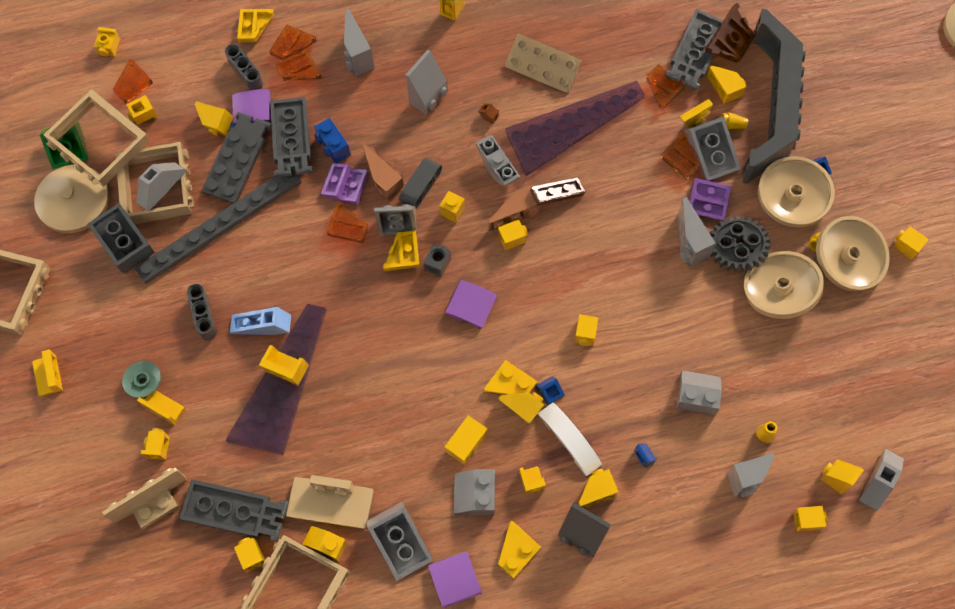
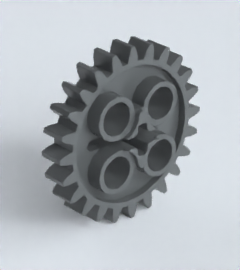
[710,215,771,273]

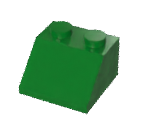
[39,121,88,169]

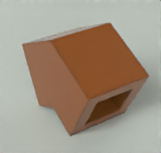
[478,103,499,124]

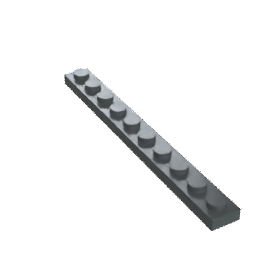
[135,171,302,284]

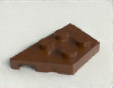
[705,3,755,63]

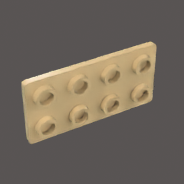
[505,34,582,93]
[102,467,187,529]
[286,475,374,529]

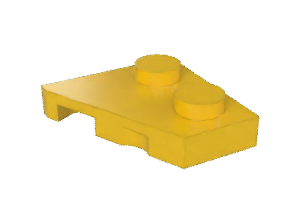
[237,9,274,42]
[680,99,713,128]
[383,230,420,271]
[484,360,538,395]
[498,521,541,579]

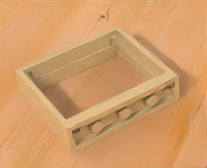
[44,89,149,187]
[115,142,194,224]
[0,250,51,336]
[241,535,350,609]

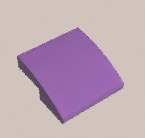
[232,89,271,123]
[321,163,370,205]
[689,178,732,221]
[445,280,497,329]
[428,551,482,608]

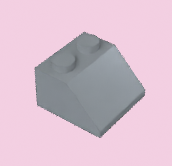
[676,370,722,415]
[727,453,774,498]
[454,469,495,515]

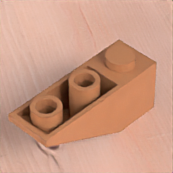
[363,143,404,200]
[488,185,541,231]

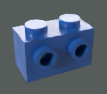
[314,118,351,163]

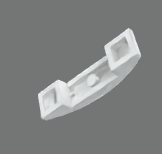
[537,403,602,477]

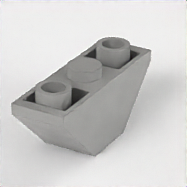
[476,135,520,187]
[136,162,187,212]
[858,449,904,511]

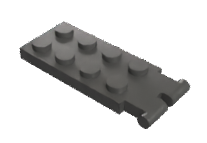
[665,9,723,90]
[270,97,312,177]
[202,112,272,204]
[179,479,289,542]

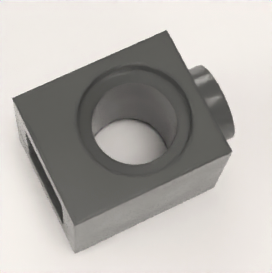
[424,244,451,277]

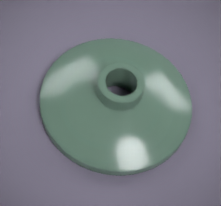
[122,361,161,398]

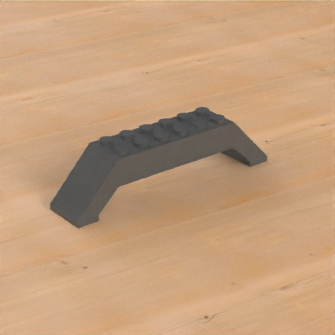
[742,9,806,183]

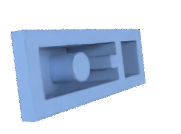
[230,307,291,335]

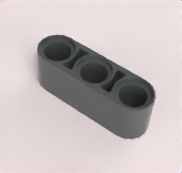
[225,44,263,90]
[399,157,442,208]
[187,284,217,340]

